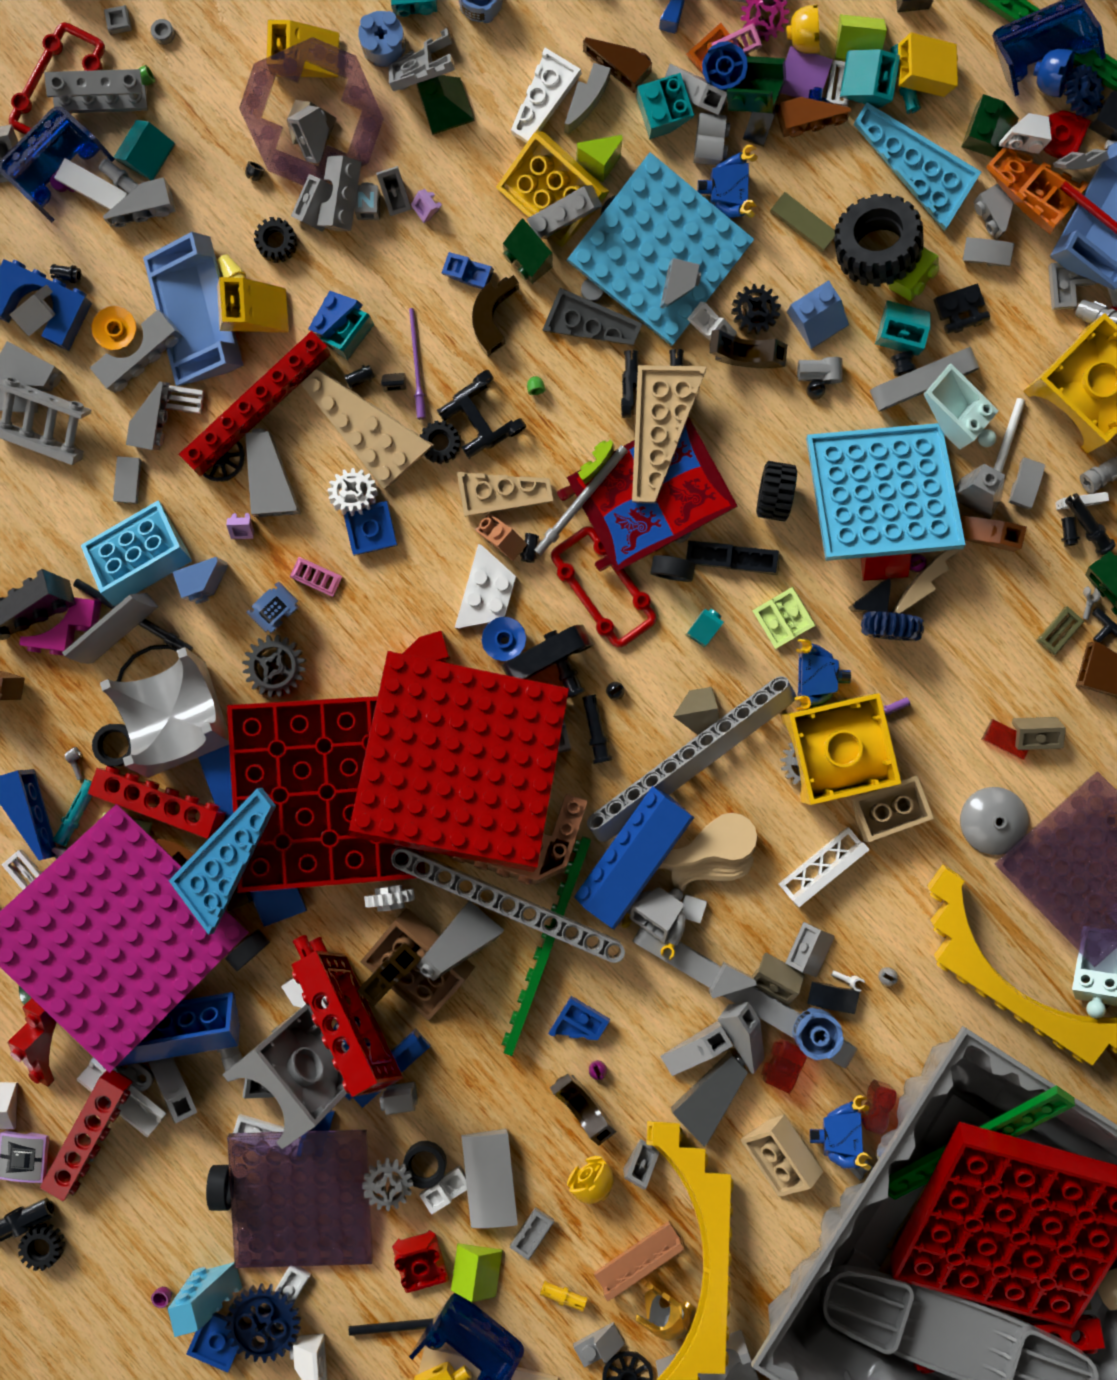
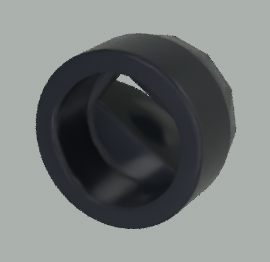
[245,161,265,181]
[806,380,825,400]
[606,682,624,700]

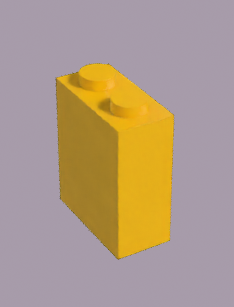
[898,32,958,97]

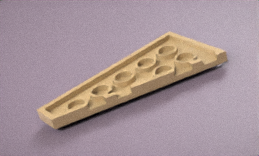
[632,365,707,503]
[301,369,434,489]

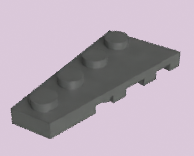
[542,288,643,346]

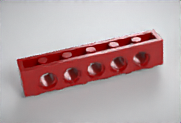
[88,766,226,839]
[40,1070,133,1201]

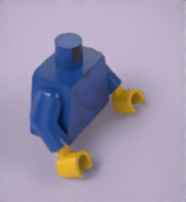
[697,145,758,218]
[795,639,851,710]
[810,1095,872,1171]

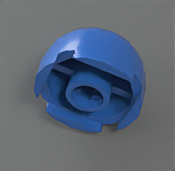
[702,41,748,91]
[1033,49,1075,98]

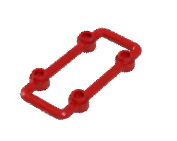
[9,22,105,146]
[551,526,657,648]

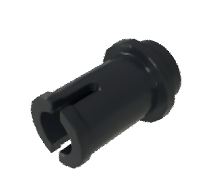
[50,264,82,284]
[344,365,375,389]
[1061,517,1080,546]
[520,533,539,563]

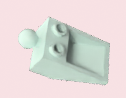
[923,363,999,450]
[1072,926,1117,1019]

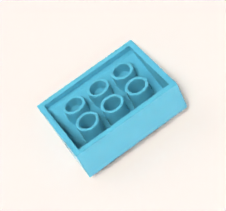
[81,500,192,606]

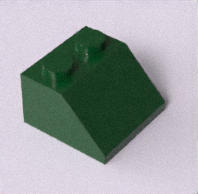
[961,94,1019,158]
[503,218,553,284]

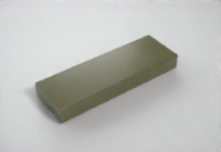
[770,192,835,252]

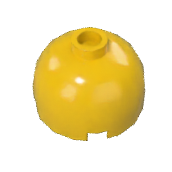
[787,4,820,54]
[567,1156,614,1204]

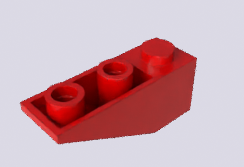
[382,631,450,673]

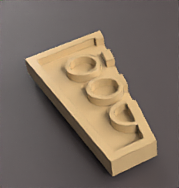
[457,472,553,517]

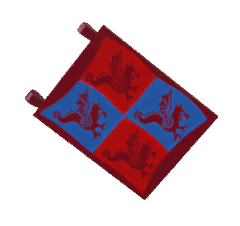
[557,417,738,572]

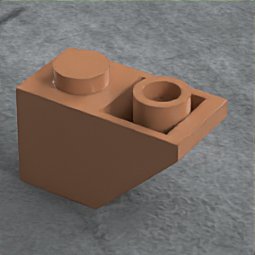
[475,513,527,561]

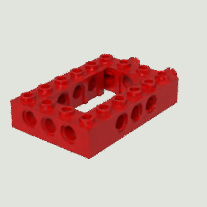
[291,935,403,1097]

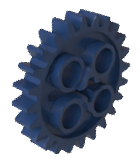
[225,1283,301,1363]

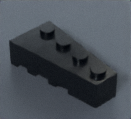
[0,569,76,640]

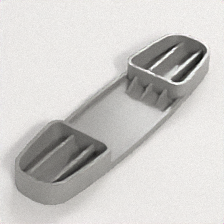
[819,1265,1099,1380]

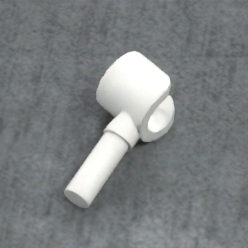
[831,970,865,992]

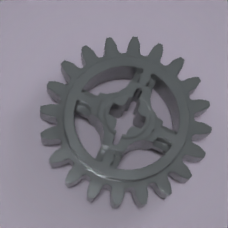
[242,635,306,697]

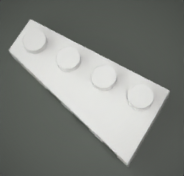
[511,48,582,143]

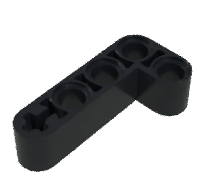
[501,625,593,679]

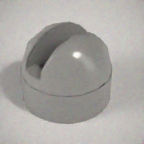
[878,967,898,986]

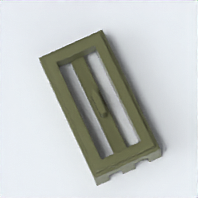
[1036,606,1084,655]

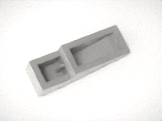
[564,63,611,134]

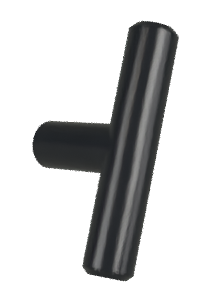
[1092,608,1117,643]

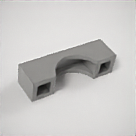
[90,309,182,393]

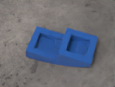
[441,252,494,289]

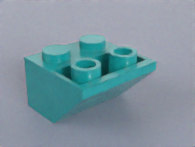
[840,49,900,108]
[636,73,694,140]
[875,300,930,356]

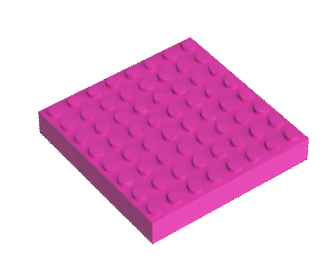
[0,804,249,1073]

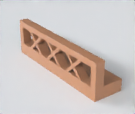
[594,1221,684,1301]

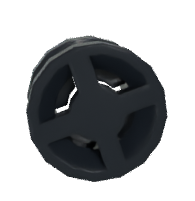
[890,351,917,376]

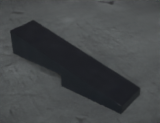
[686,540,780,575]

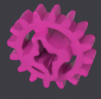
[741,0,790,41]

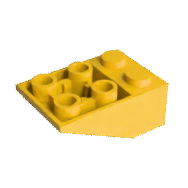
[266,20,340,78]
[217,277,289,333]

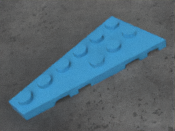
[169,788,276,935]

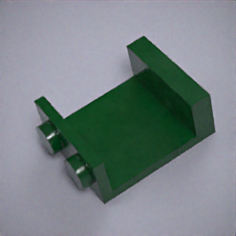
[727,56,786,113]

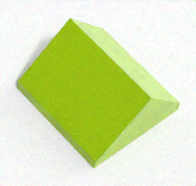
[835,14,887,61]
[576,135,623,182]
[451,1243,502,1302]

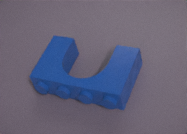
[0,259,92,351]

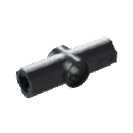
[0,1197,55,1242]

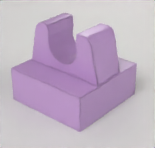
[411,189,442,223]
[226,513,254,539]

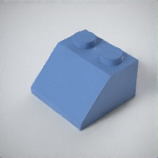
[787,280,849,349]
[173,557,228,604]

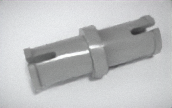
[99,158,138,194]

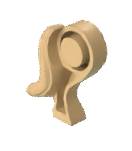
[658,813,757,893]

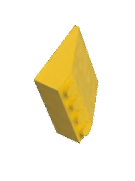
[496,132,610,247]

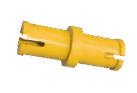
[540,1281,587,1312]

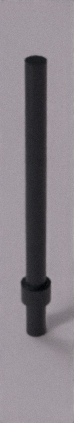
[73,579,193,652]

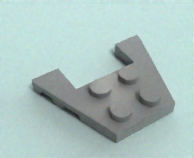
[388,28,455,91]

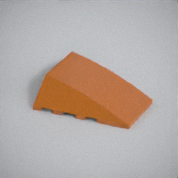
[986,147,1089,235]

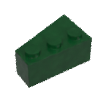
[1085,551,1117,615]

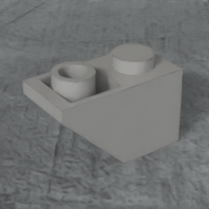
[974,184,1014,240]

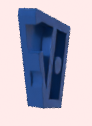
[308,291,363,339]
[548,996,610,1040]

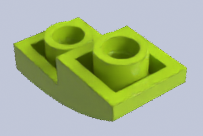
[578,440,615,484]

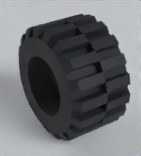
[756,461,797,522]

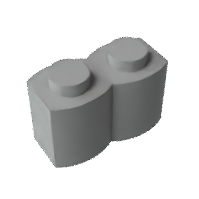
[693,113,730,165]
[380,1081,418,1115]

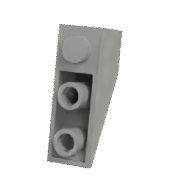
[665,64,727,115]
[103,178,176,228]
[126,381,171,450]
[718,1002,765,1074]
[660,1021,733,1076]
[148,1057,198,1123]

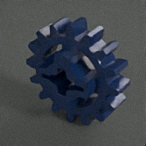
[1063,64,1104,118]

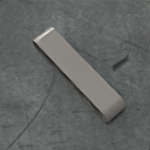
[870,347,980,412]

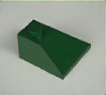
[416,75,475,135]

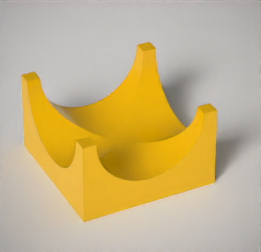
[1023,313,1117,453]

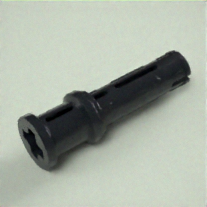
[1065,493,1116,555]
[543,630,585,699]
[582,694,613,764]

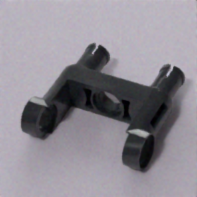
[621,349,690,418]
[436,370,526,459]

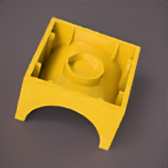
[781,693,901,805]

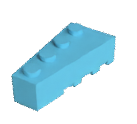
[168,1262,242,1337]

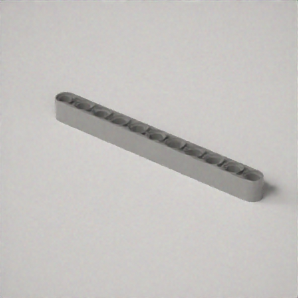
[587,676,796,842]
[391,846,625,963]
[633,927,857,1069]

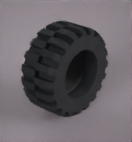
[834,194,924,287]

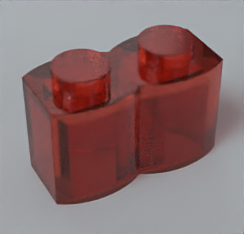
[761,1037,807,1094]
[861,1079,896,1135]

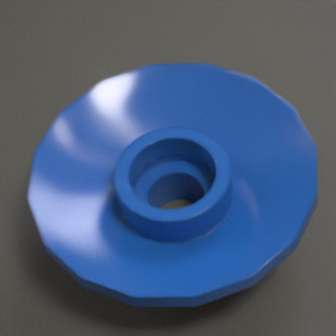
[482,616,526,662]

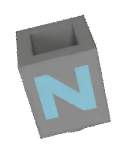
[355,182,380,220]

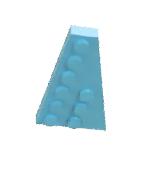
[853,102,981,231]

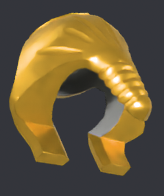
[636,1282,696,1341]

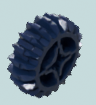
[861,611,924,641]

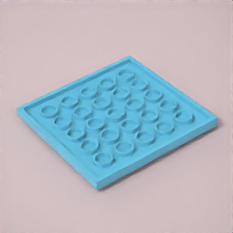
[567,152,754,346]
[806,423,966,561]

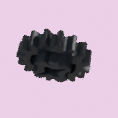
[731,284,781,335]

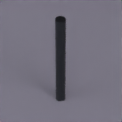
[348,1318,441,1336]

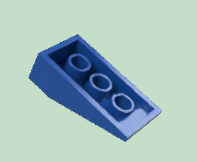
[0,769,57,861]

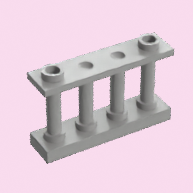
[44,69,148,114]
[0,377,92,465]

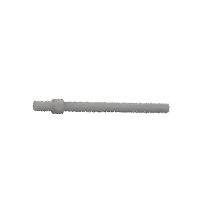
[534,445,628,556]

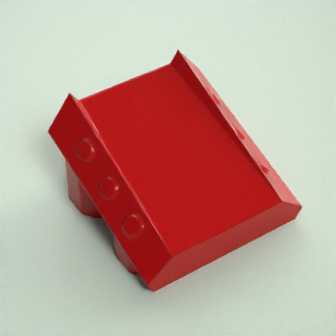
[392,1230,449,1293]

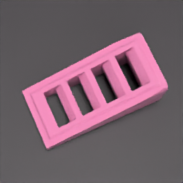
[711,23,762,55]
[290,557,342,597]

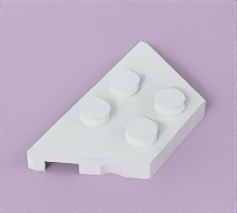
[455,544,516,629]

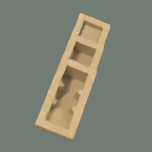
[891,549,963,613]

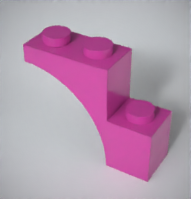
[19,597,102,656]

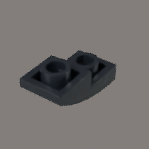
[807,981,860,1014]

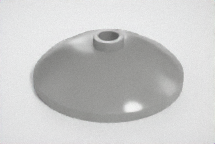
[960,787,1029,855]

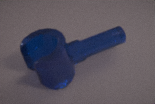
[808,87,834,104]

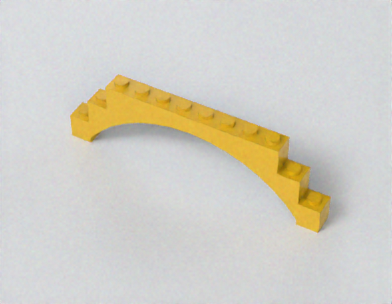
[927,864,1117,1066]
[646,1121,734,1380]

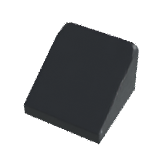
[381,373,406,391]

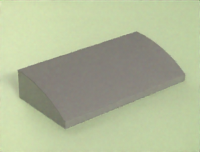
[62,593,158,664]
[461,1129,518,1228]

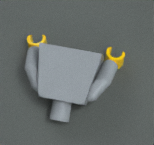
[621,888,685,960]

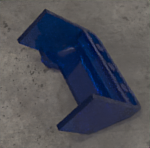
[992,0,1106,97]
[0,106,115,223]
[409,1293,524,1380]

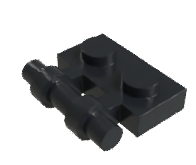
[933,283,990,334]

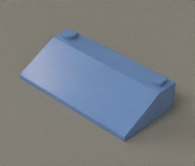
[1050,142,1117,290]
[143,232,243,386]

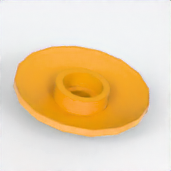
[91,306,137,351]

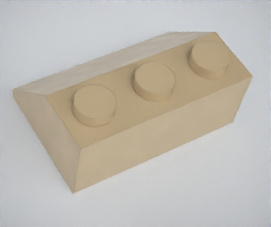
[852,775,934,842]
[740,1114,823,1197]

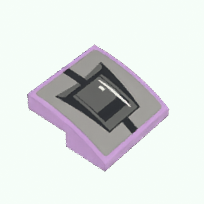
[0,1131,49,1183]

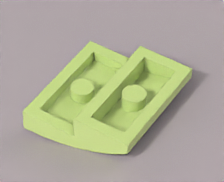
[752,587,816,649]

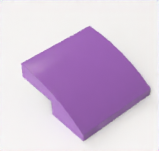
[781,46,833,101]

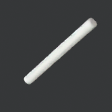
[993,398,1026,473]

